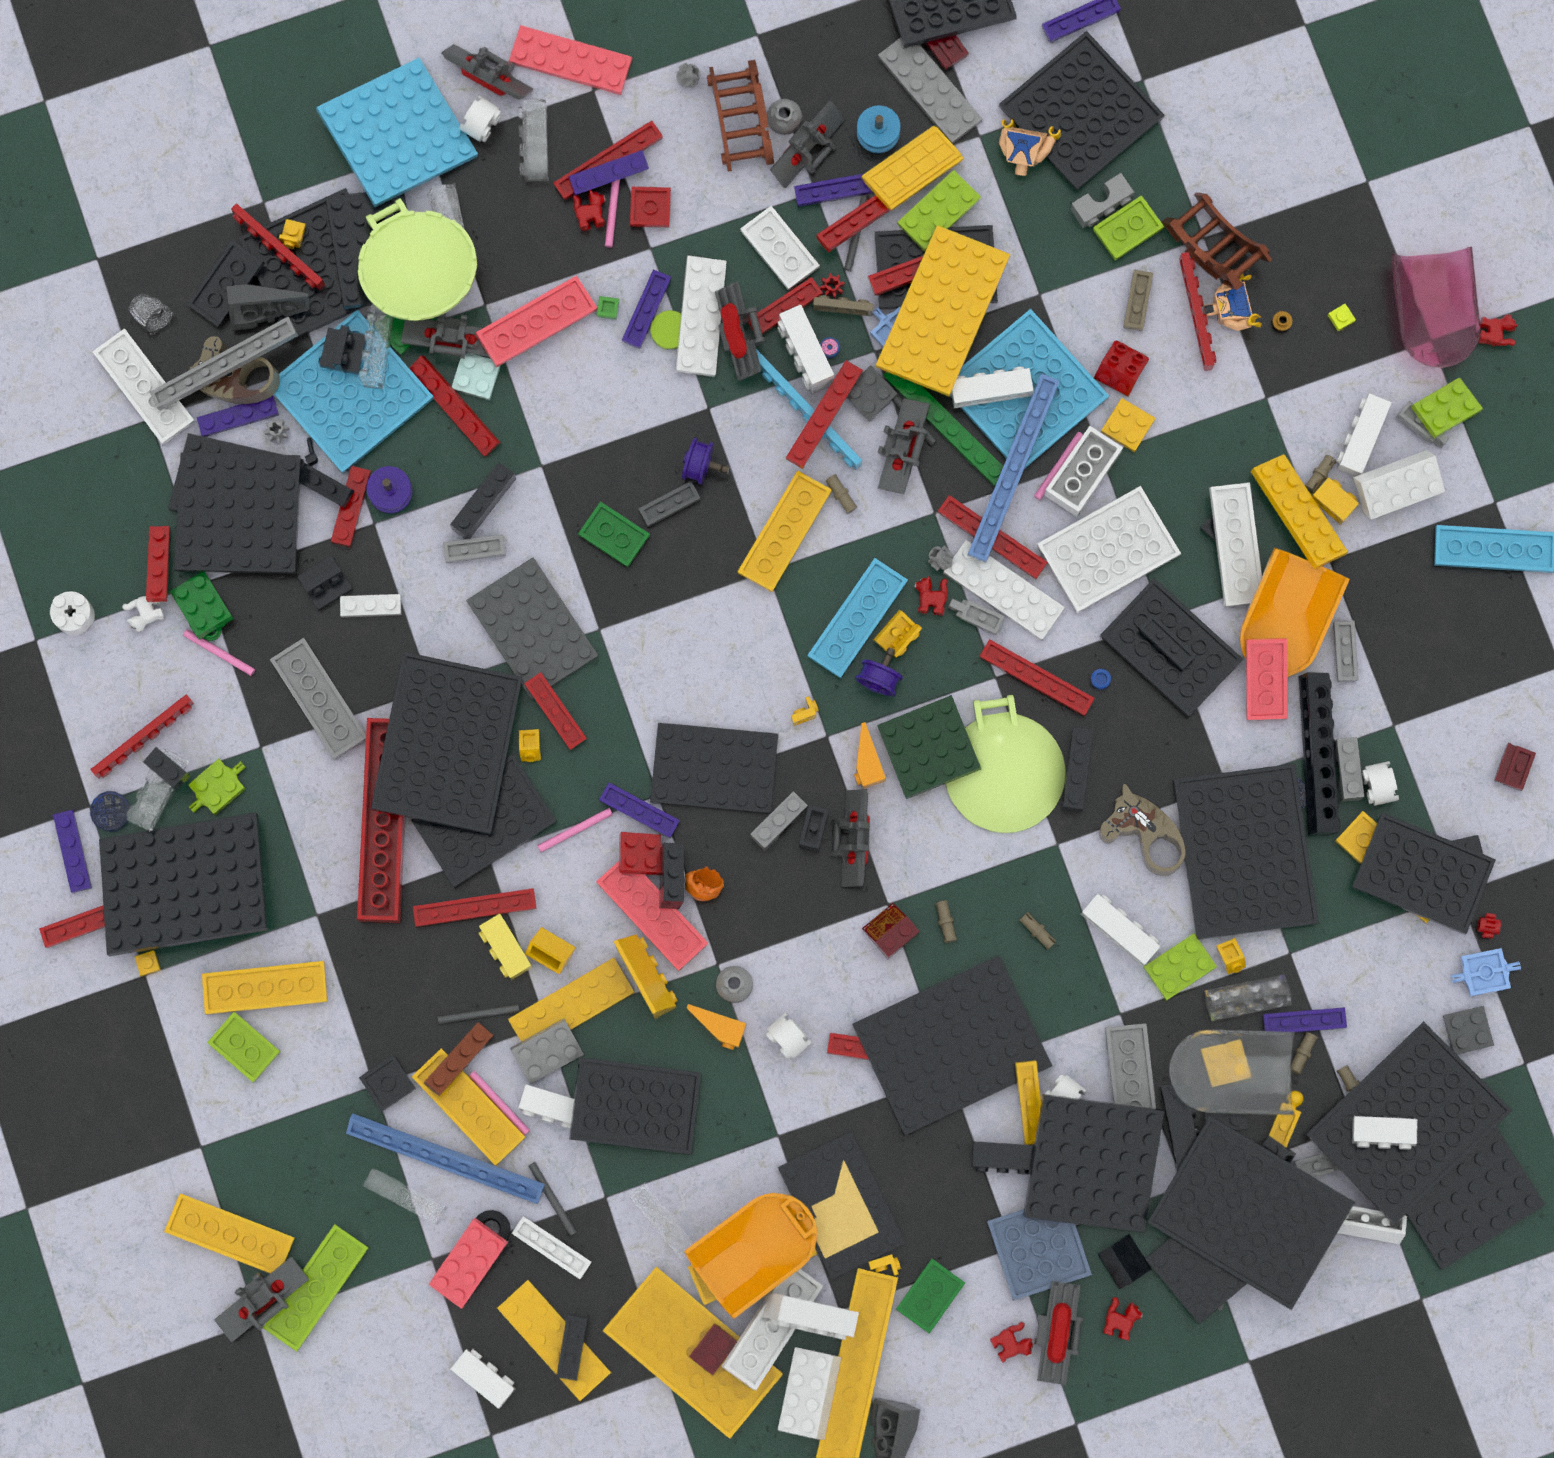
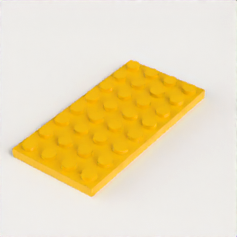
[876,225,1010,396]
[603,1267,783,1439]

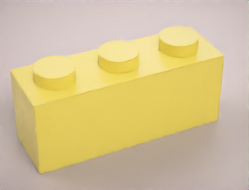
[479,914,533,980]

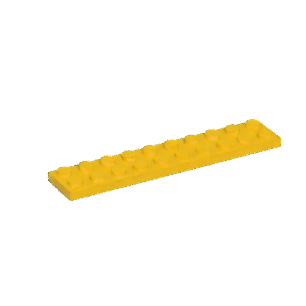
[816,1268,898,1458]

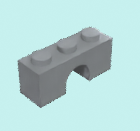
[1070,173,1134,228]
[1334,737,1364,802]
[750,791,808,851]

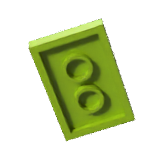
[1093,195,1164,261]
[1411,377,1483,439]
[1143,933,1217,1001]
[207,1012,281,1083]

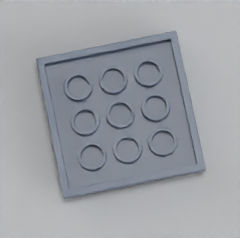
[987,1209,1092,1301]

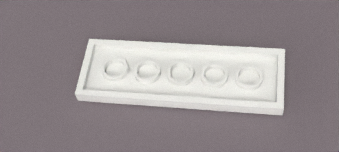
[675,256,726,377]
[93,328,195,445]
[1209,483,1262,607]
[943,540,1065,641]
[721,1269,823,1391]

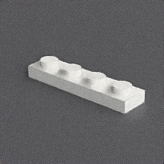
[511,1216,592,1280]

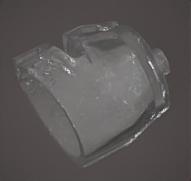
[128,293,174,332]

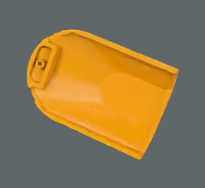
[1240,547,1350,677]
[684,1193,817,1319]

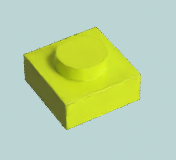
[1327,304,1356,332]

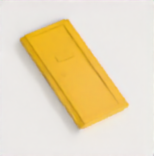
[861,126,964,211]

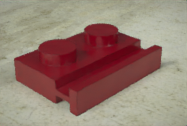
[926,35,969,71]
[1494,742,1536,791]
[689,1324,737,1376]

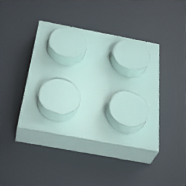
[452,353,501,401]

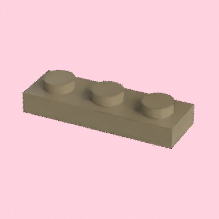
[1123,269,1153,331]
[813,295,873,316]

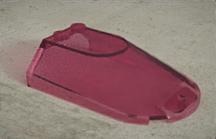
[1391,247,1480,368]

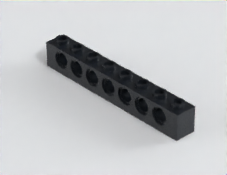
[1298,672,1341,835]

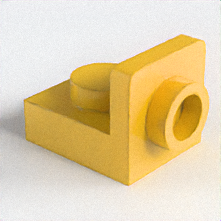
[279,219,306,249]
[791,696,819,726]
[519,729,541,762]
[1216,938,1246,974]
[868,1254,901,1276]

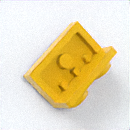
[874,610,922,658]

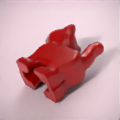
[573,190,605,231]
[1478,314,1518,346]
[915,576,948,616]
[1103,1297,1142,1341]
[990,1322,1033,1363]

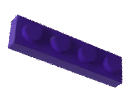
[1042,0,1121,43]
[568,150,649,195]
[794,173,873,207]
[622,269,671,349]
[196,396,279,437]
[599,783,680,839]
[53,810,92,893]
[1263,1007,1347,1035]

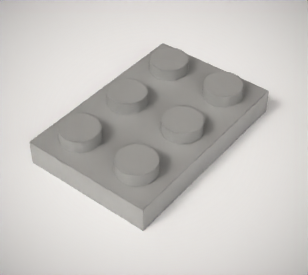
[510,1019,584,1084]

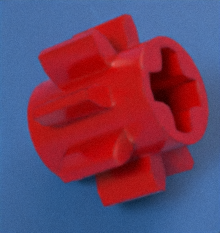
[820,273,845,299]
[1477,913,1501,939]

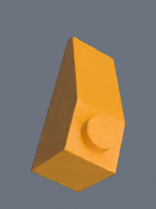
[854,722,886,789]
[687,1004,746,1050]

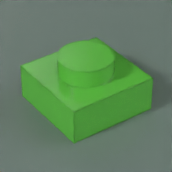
[597,296,619,320]

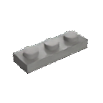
[443,535,506,563]
[1333,621,1359,682]

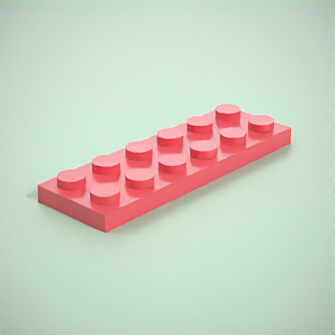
[509,25,632,95]
[475,275,597,368]
[596,861,708,971]

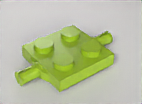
[188,758,246,816]

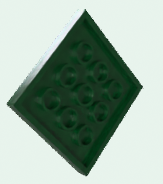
[877,695,981,799]

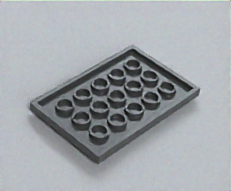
[466,557,599,700]

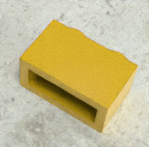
[1312,478,1359,525]
[525,927,576,975]

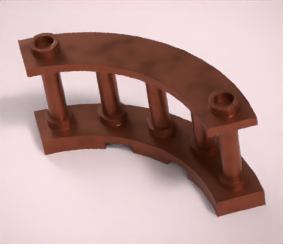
[706,59,774,172]
[1162,192,1272,290]

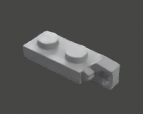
[1396,401,1449,448]
[948,599,1005,635]

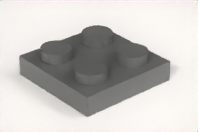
[847,365,898,422]
[1443,1006,1494,1054]

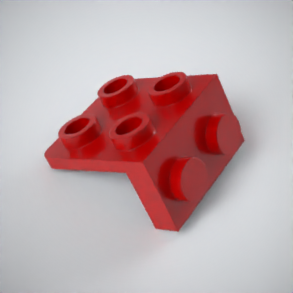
[1094,341,1149,397]

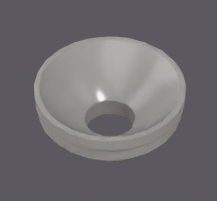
[767,99,802,135]
[716,966,753,1003]

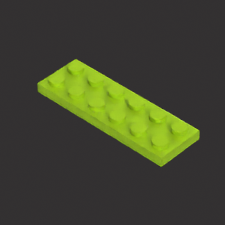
[263,1224,369,1352]

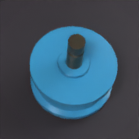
[857,105,900,153]

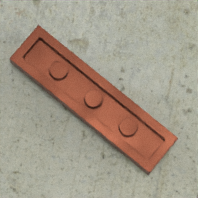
[424,1022,493,1097]

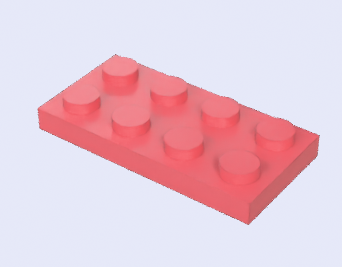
[1246,638,1288,720]
[428,1218,508,1309]

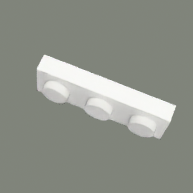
[340,594,401,617]

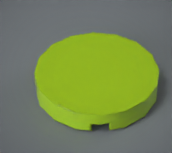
[650,310,681,350]

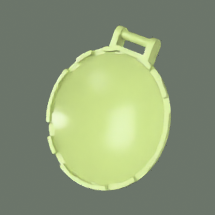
[358,198,477,321]
[946,695,1066,833]

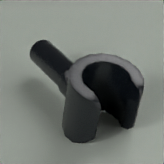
[304,438,318,466]

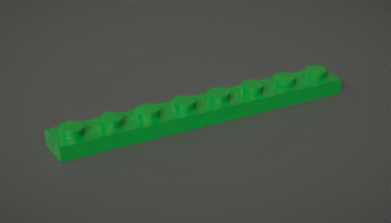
[883,372,1003,487]

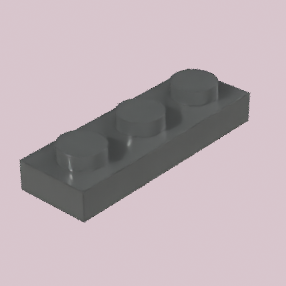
[638,481,701,527]

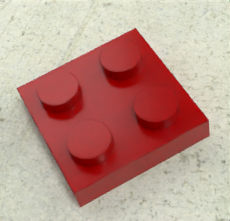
[630,186,671,228]
[619,832,661,875]

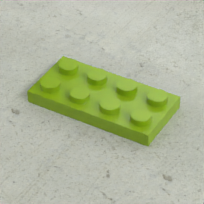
[897,170,981,252]

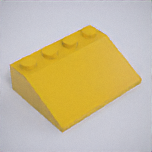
[614,934,678,1019]

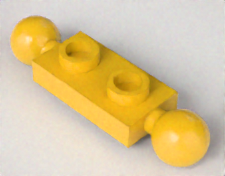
[1268,1091,1304,1147]

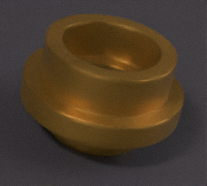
[1272,311,1292,331]

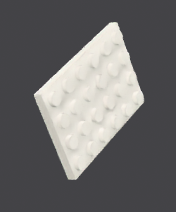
[1037,486,1181,613]

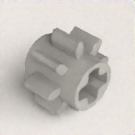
[676,63,701,88]
[264,418,290,443]
[928,545,954,571]

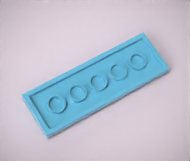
[1434,525,1554,573]
[807,558,908,679]

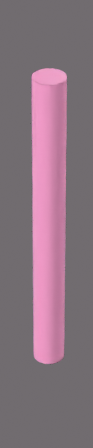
[605,179,620,248]
[1034,432,1083,500]
[183,629,255,676]
[537,808,613,852]
[469,1071,530,1136]

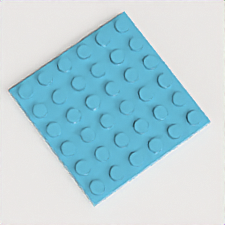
[316,58,478,207]
[950,309,1109,469]
[274,310,434,474]

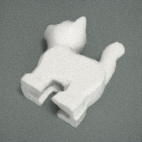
[122,596,165,632]

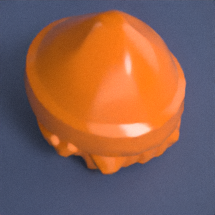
[685,867,724,901]

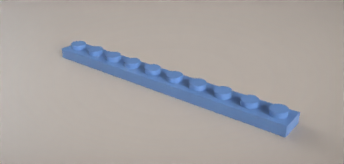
[968,373,1060,563]
[346,1114,545,1204]

